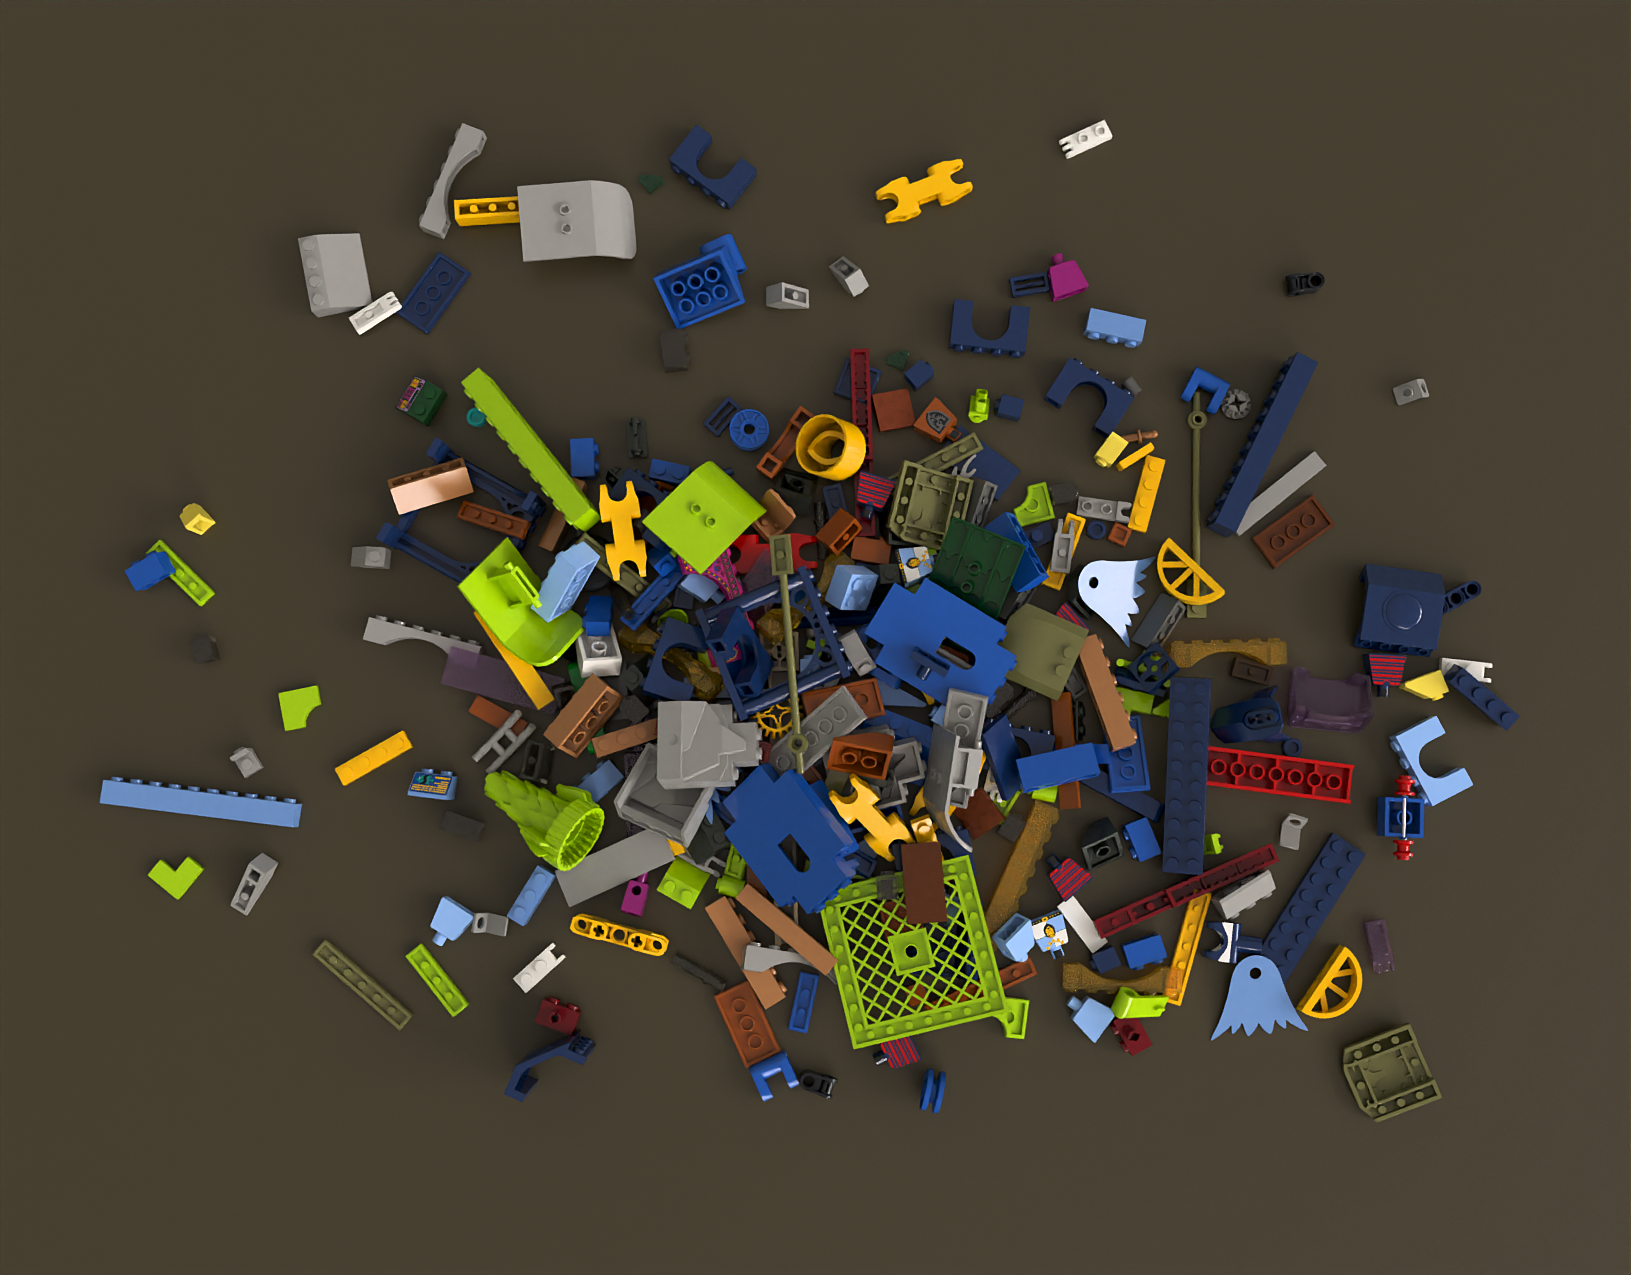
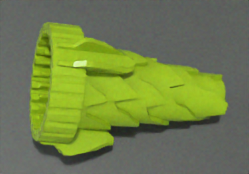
[484,770,605,872]

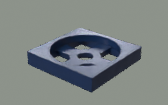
[1127,642,1180,694]

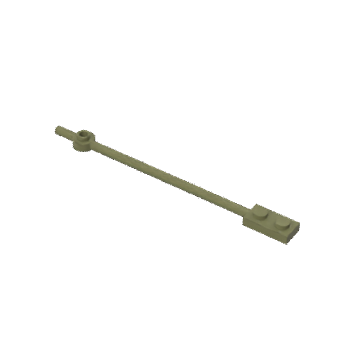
[1186,392,1207,619]
[769,534,809,774]

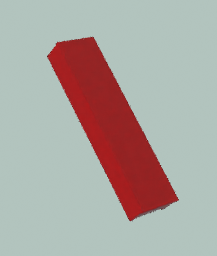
[1207,746,1355,804]

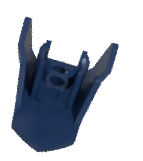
[1211,685,1291,744]

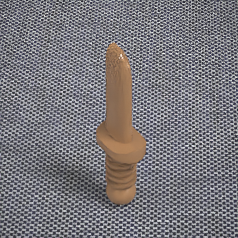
[1120,429,1158,444]

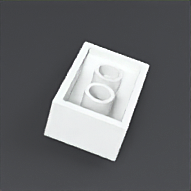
[575,624,622,678]

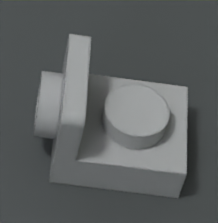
[230,747,264,778]

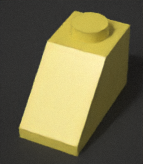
[1093,432,1129,468]
[179,503,215,535]
[1399,670,1449,701]

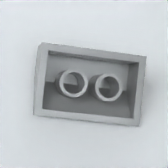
[1210,869,1276,920]

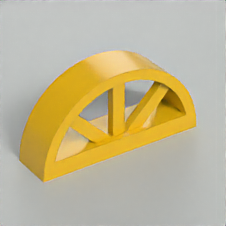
[1157,538,1225,605]
[1296,945,1362,1018]

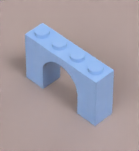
[1389,716,1473,806]

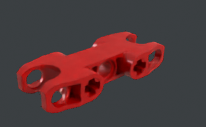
[729,533,818,575]

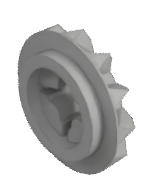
[1221,389,1252,419]

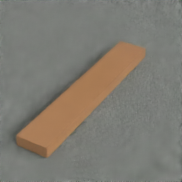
[735,883,839,976]

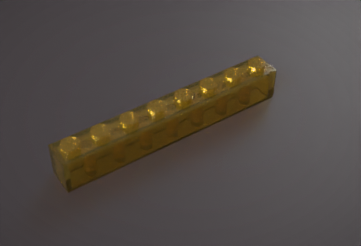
[984,799,1060,952]

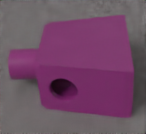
[1047,253,1089,302]
[621,873,650,918]

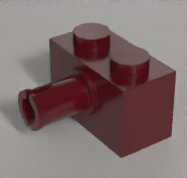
[535,996,582,1036]
[1110,1016,1153,1056]

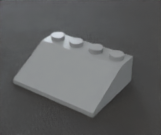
[298,233,373,317]

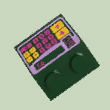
[395,376,447,427]

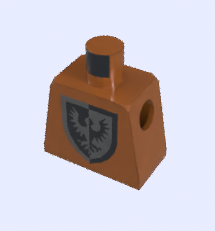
[913,397,961,444]

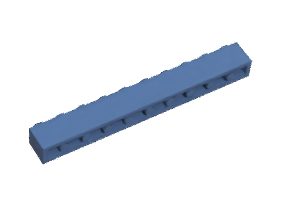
[100,776,302,827]

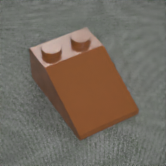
[826,732,894,780]

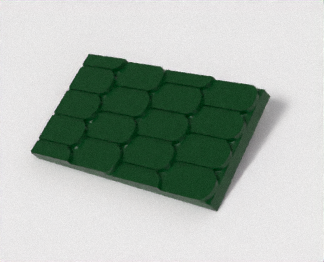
[929,516,1026,657]

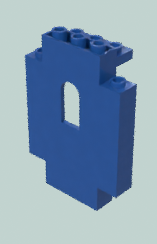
[864,578,1018,706]
[722,763,860,914]

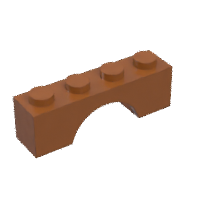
[756,406,815,482]

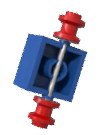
[1377,775,1424,860]

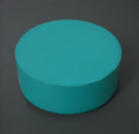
[466,407,487,427]

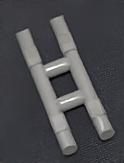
[472,710,536,774]

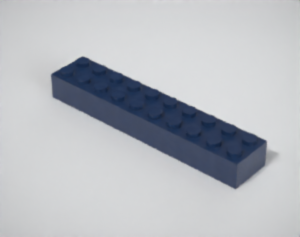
[1206,352,1318,538]
[1162,676,1212,875]

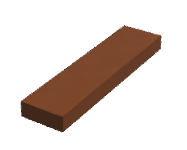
[456,500,531,540]

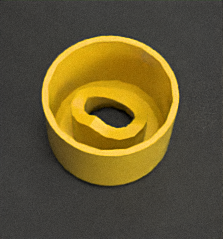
[795,414,866,481]

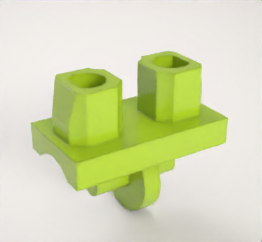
[968,389,990,423]

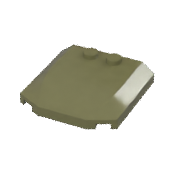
[887,460,974,550]
[998,603,1089,701]
[1342,1023,1442,1122]

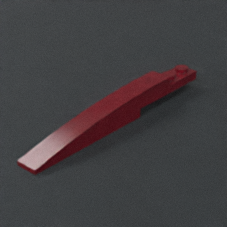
[850,348,875,537]
[1092,843,1280,939]

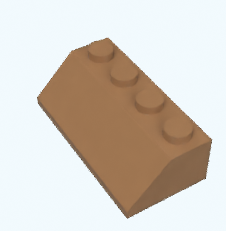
[543,673,625,758]

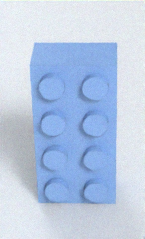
[531,541,600,623]

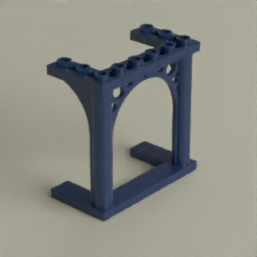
[376,437,546,584]
[695,565,853,721]

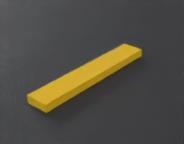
[473,611,554,710]
[1162,889,1212,1006]

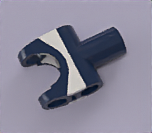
[1201,921,1262,963]

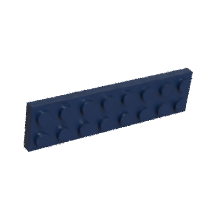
[1254,833,1366,984]

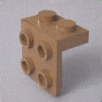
[751,489,796,544]

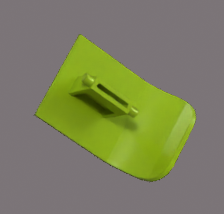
[642,461,767,575]
[457,537,585,667]

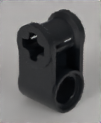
[1285,272,1325,297]
[799,1069,838,1099]

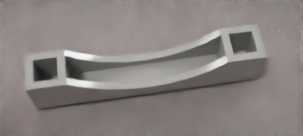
[419,123,487,240]
[363,615,484,670]
[740,942,861,985]

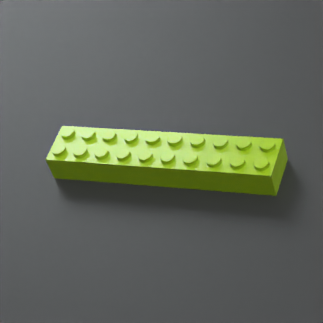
[461,367,601,532]

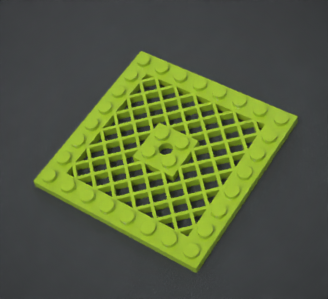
[820,855,1009,1049]

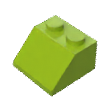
[657,856,711,909]

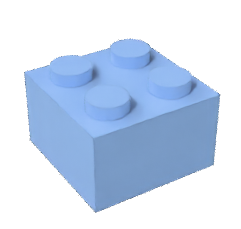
[825,565,879,610]

